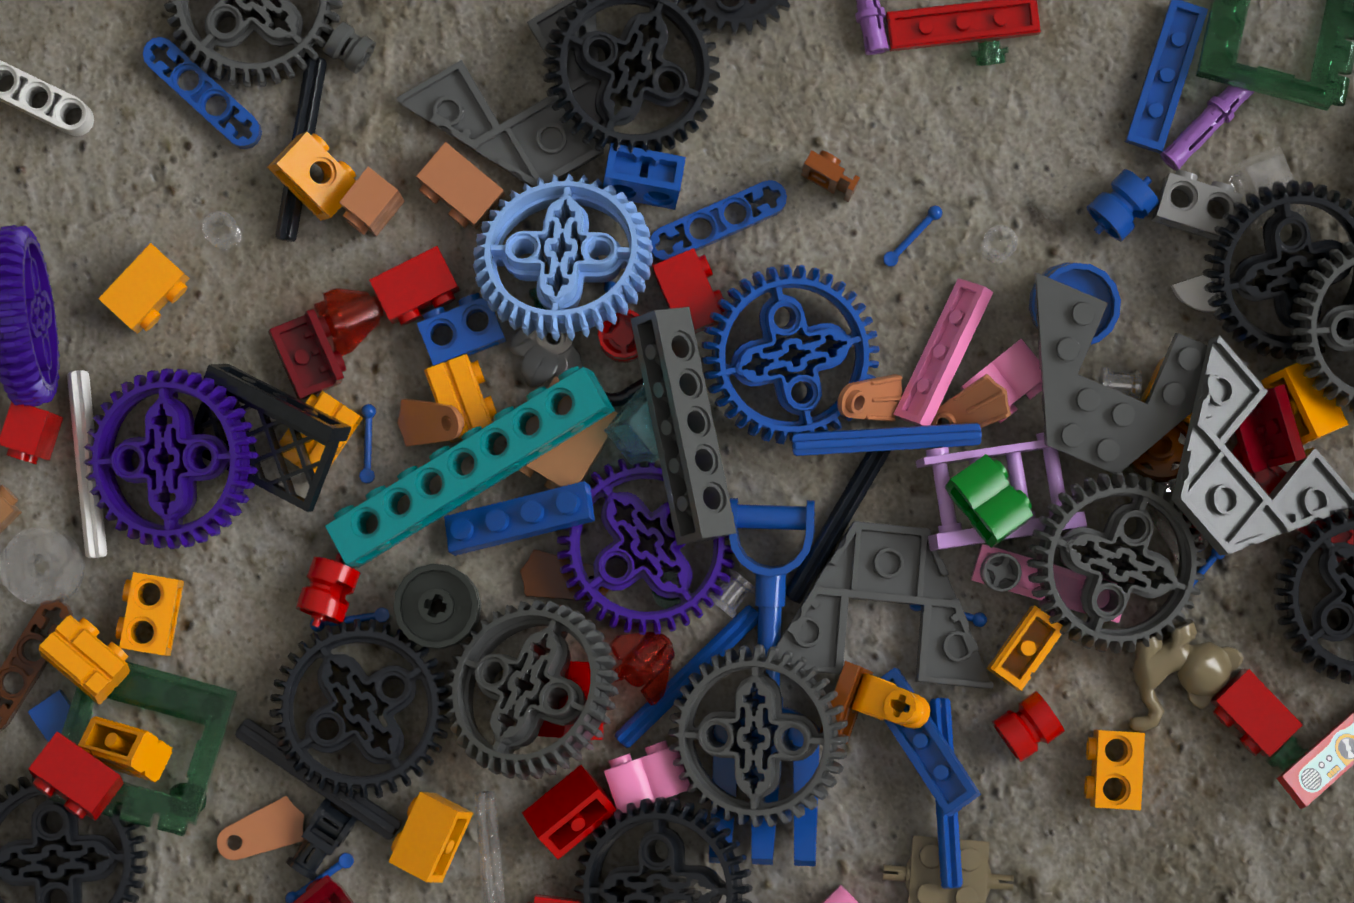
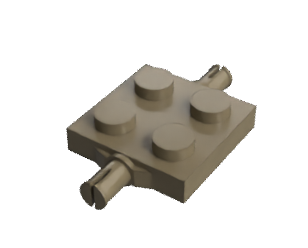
[882,836,1014,903]

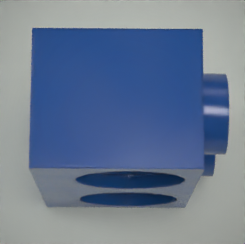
[602,143,686,210]
[417,293,507,366]

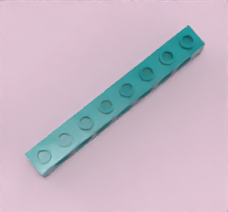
[325,366,615,568]

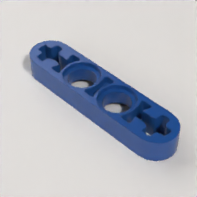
[143,37,262,149]
[650,180,787,262]

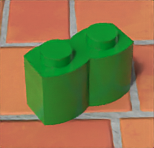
[945,454,1033,548]

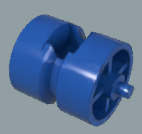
[1086,169,1160,242]

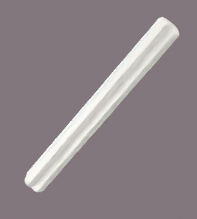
[67,370,107,558]

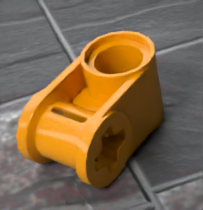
[851,673,930,729]

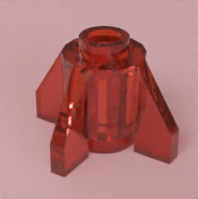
[314,288,384,356]
[609,631,675,705]

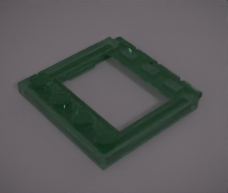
[1196,0,1354,111]
[49,661,237,837]

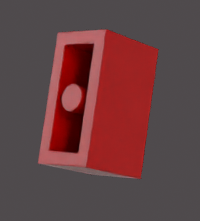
[369,246,460,326]
[652,248,725,334]
[0,401,63,465]
[1210,669,1303,757]
[28,731,124,821]
[522,764,617,859]

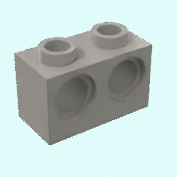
[1151,170,1243,241]

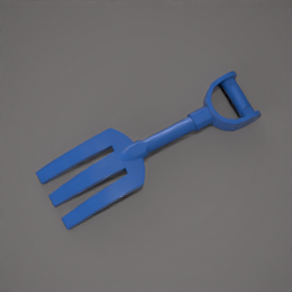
[709,498,820,866]

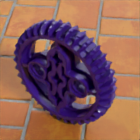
[0,225,60,407]
[83,368,259,549]
[557,455,735,635]

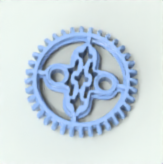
[473,174,653,341]

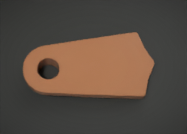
[837,374,903,422]
[931,374,1011,428]
[397,399,464,447]
[217,796,305,860]

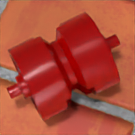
[295,553,361,628]

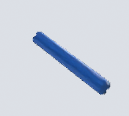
[791,423,982,456]
[615,605,758,748]
[929,698,963,889]

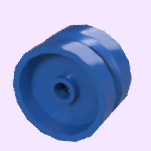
[1029,262,1121,345]

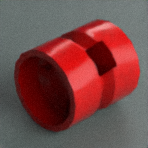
[598,309,640,363]
[992,691,1065,762]

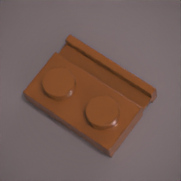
[801,150,860,202]
[819,661,873,744]

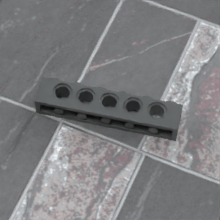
[631,307,737,545]

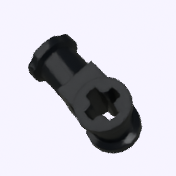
[286,798,358,881]

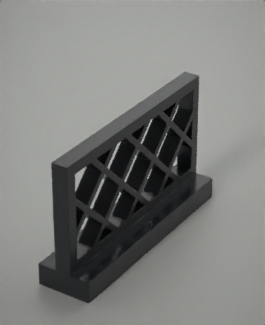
[194,364,351,512]

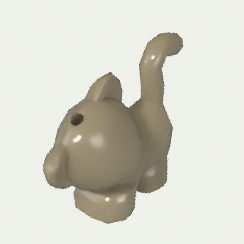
[1129,619,1243,732]

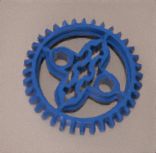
[701,265,880,444]

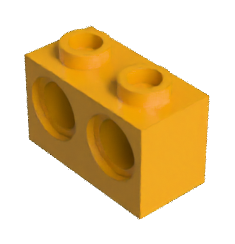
[115,572,184,656]
[1084,729,1145,810]

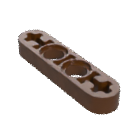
[0,600,73,731]

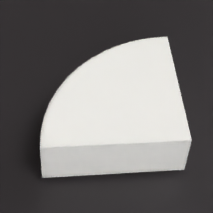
[1171,275,1219,312]

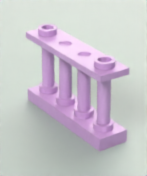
[916,432,1087,551]

